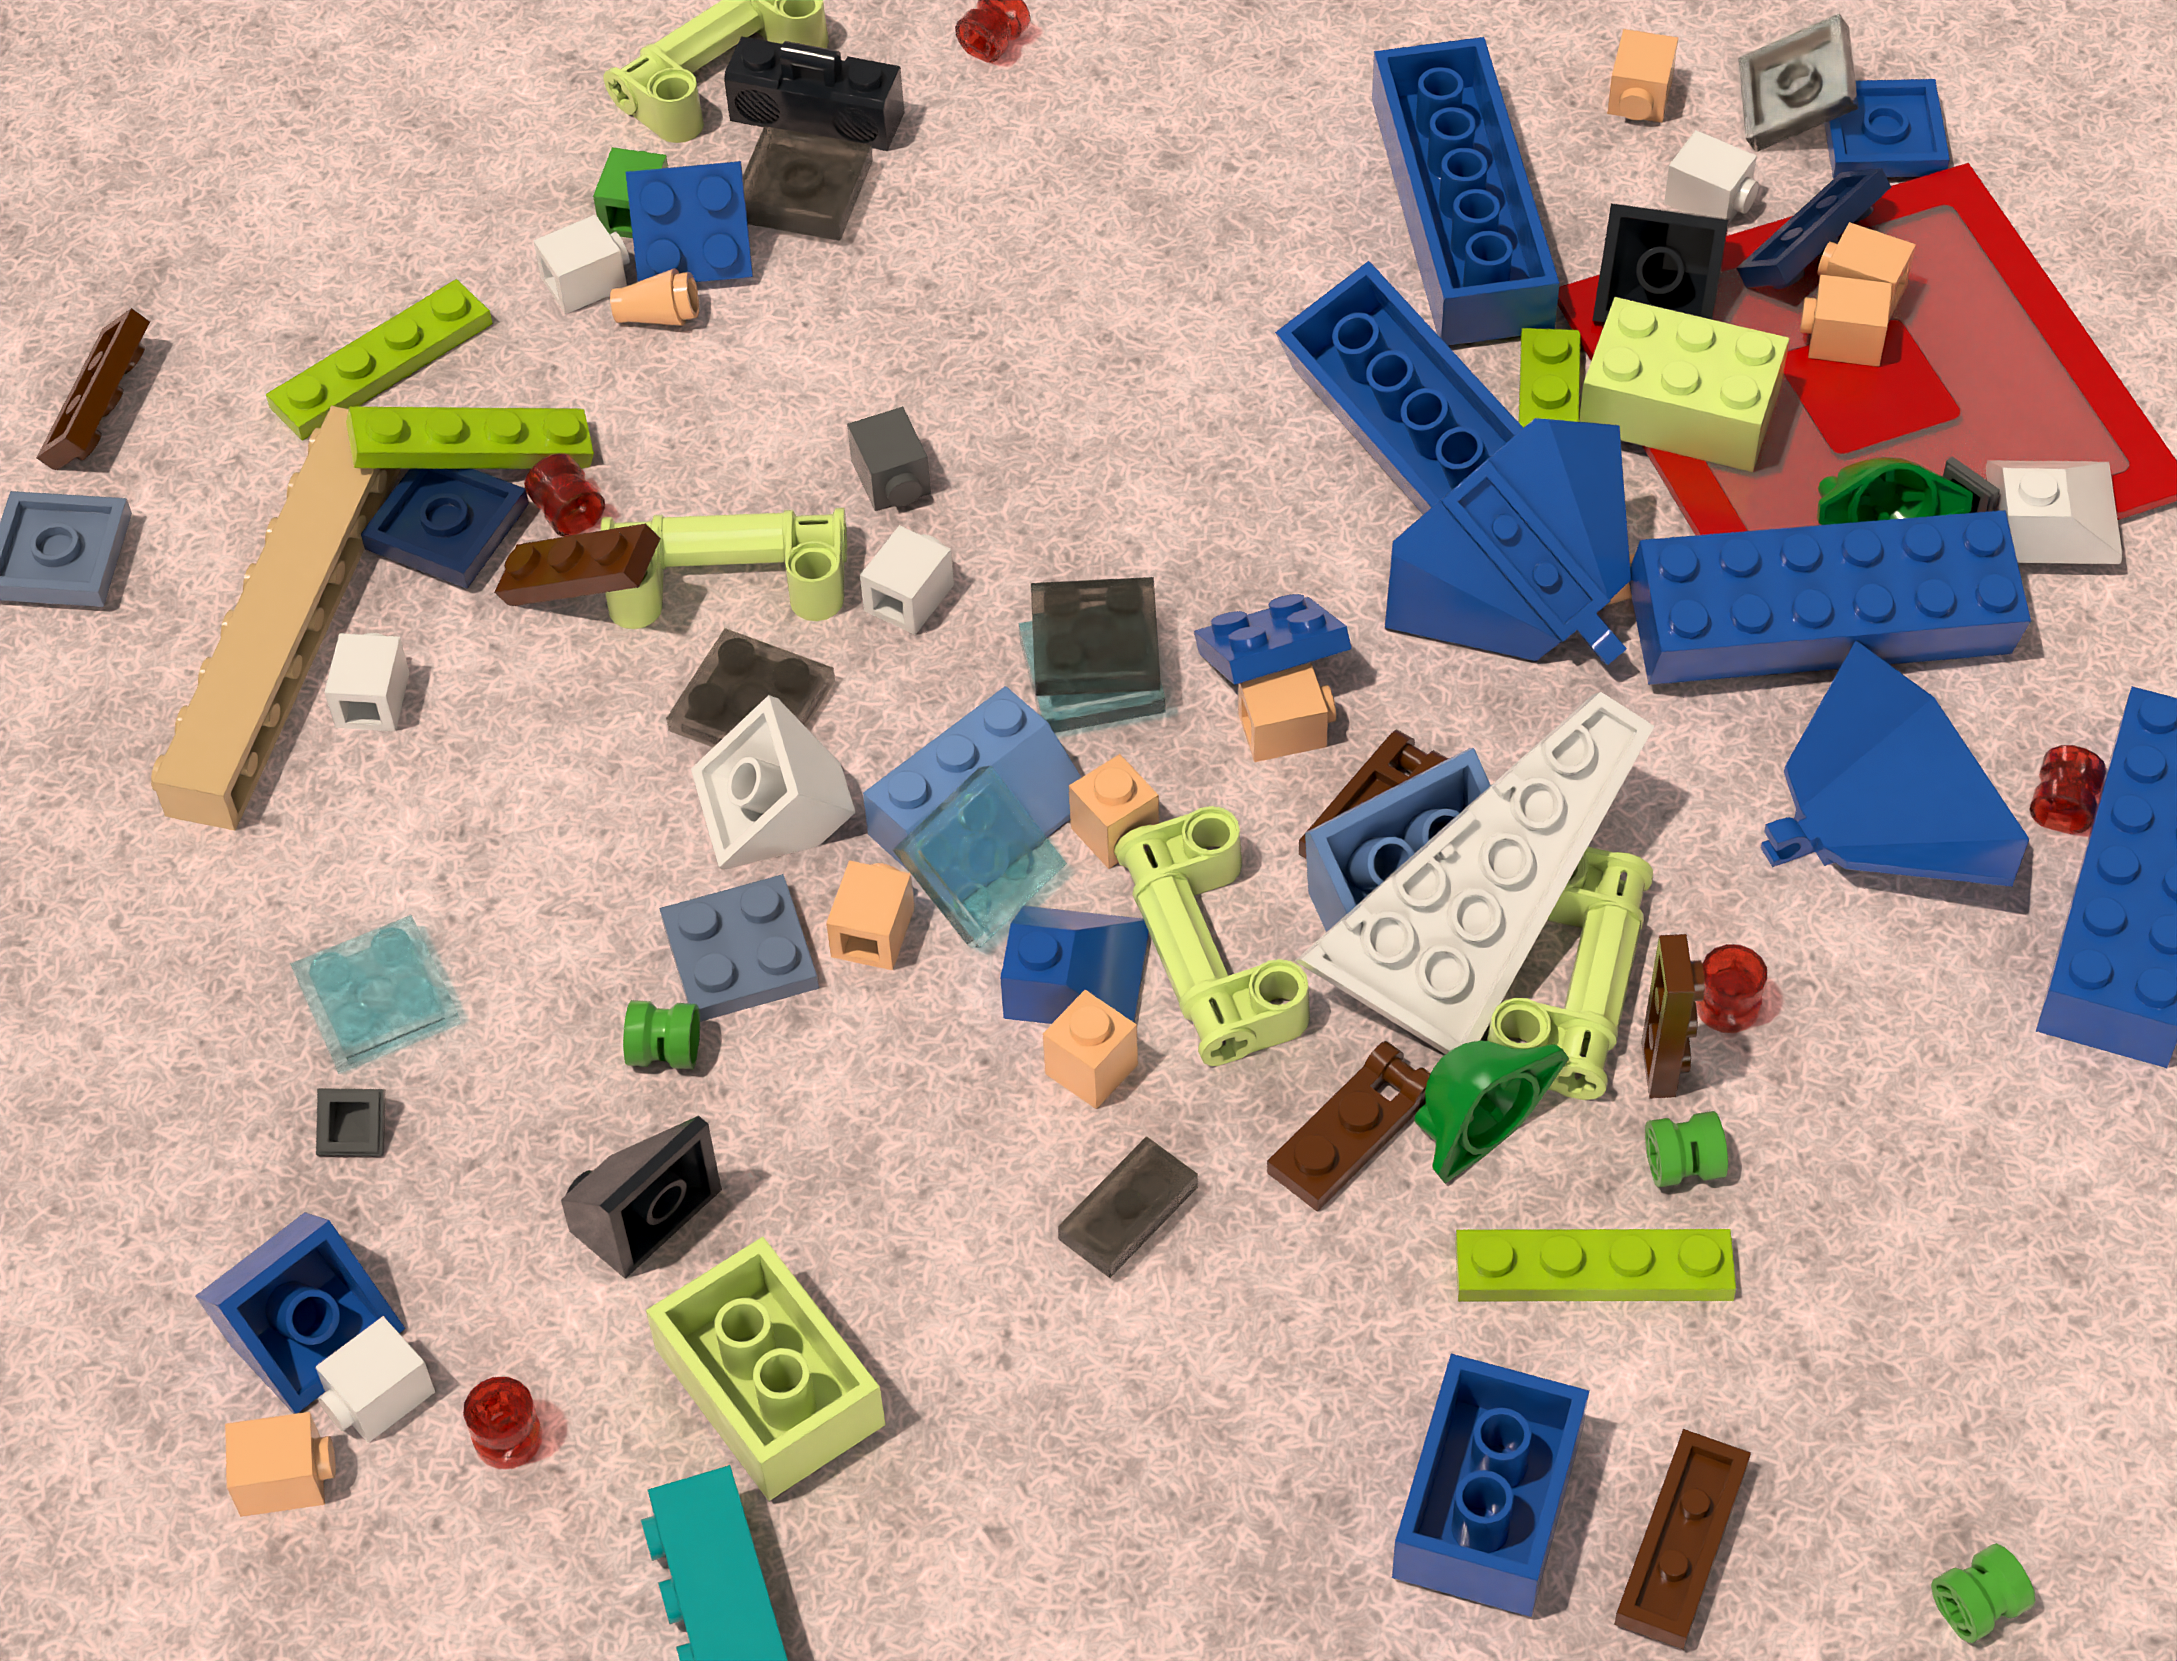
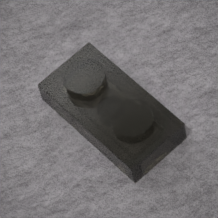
[1058,1136,1198,1278]

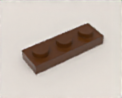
[36,308,150,470]
[494,523,661,606]
[1641,934,1705,1099]
[1614,1429,1751,1650]

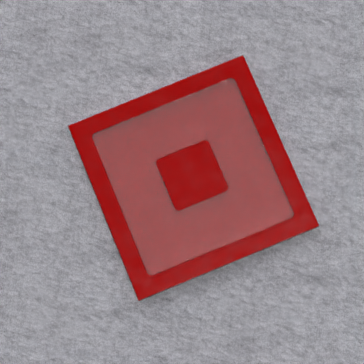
[1557,163,2177,535]

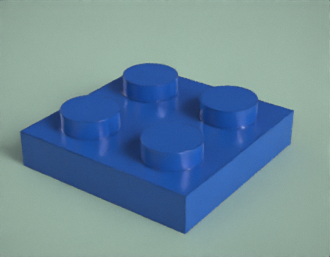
[1820,79,1950,179]
[626,161,753,282]
[1194,594,1352,685]

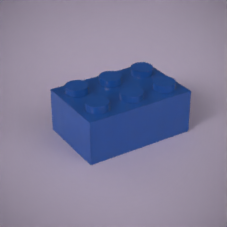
[1392,1353,1590,1617]

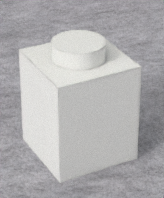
[1664,130,1759,223]
[533,214,630,315]
[860,525,954,635]
[324,633,410,732]
[315,1316,435,1443]

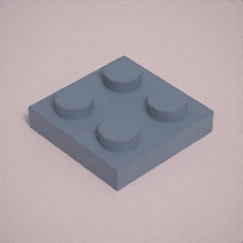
[0,491,132,607]
[659,874,819,1022]

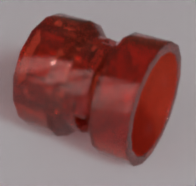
[955,0,1031,63]
[524,453,605,537]
[2029,745,2107,834]
[1695,944,1767,1033]
[463,1377,542,1469]

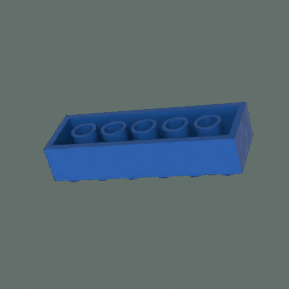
[1372,37,1560,345]
[1275,261,1523,514]
[1629,510,2031,685]
[2036,686,2177,1068]

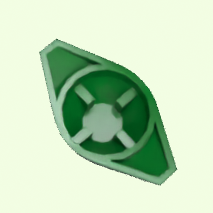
[1816,457,1973,525]
[1414,1041,1569,1184]

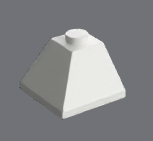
[1986,460,2123,564]
[691,695,856,870]

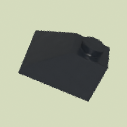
[1592,203,1730,322]
[561,1116,722,1279]

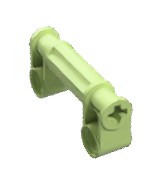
[603,0,829,143]
[601,508,847,629]
[1114,806,1310,1066]
[1487,847,1654,1100]

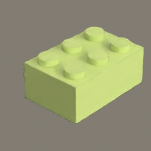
[1579,297,1790,472]
[646,1237,886,1501]

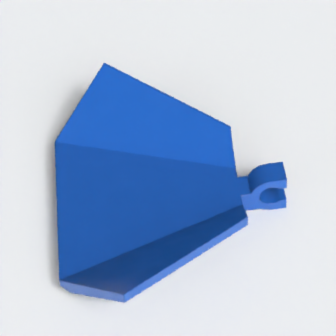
[1385,418,1631,665]
[1761,640,2029,887]

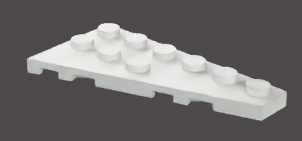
[1295,692,1654,1054]

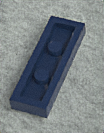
[1736,168,1891,289]

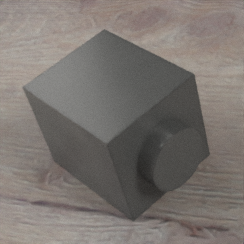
[847,406,931,511]

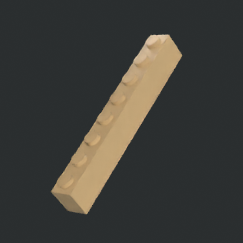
[151,406,401,831]

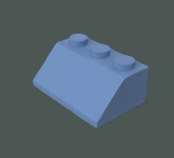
[863,686,1081,911]
[1305,748,1491,932]

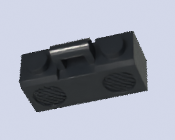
[724,36,905,151]

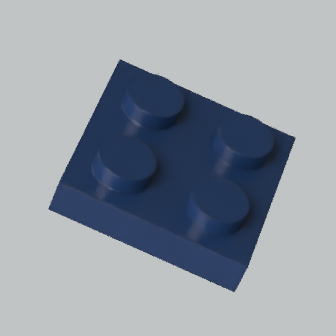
[361,468,529,589]

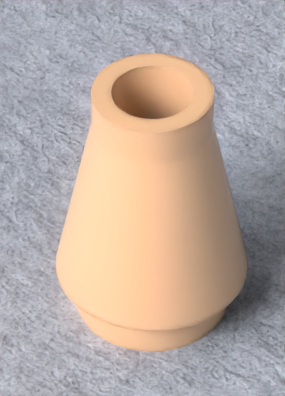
[610,268,699,326]

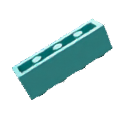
[640,1465,788,1661]

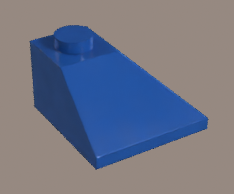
[1000,906,1149,1024]

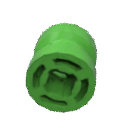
[623,1000,700,1070]
[1645,1111,1728,1188]
[1931,1543,2036,1643]

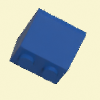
[195,1212,406,1414]

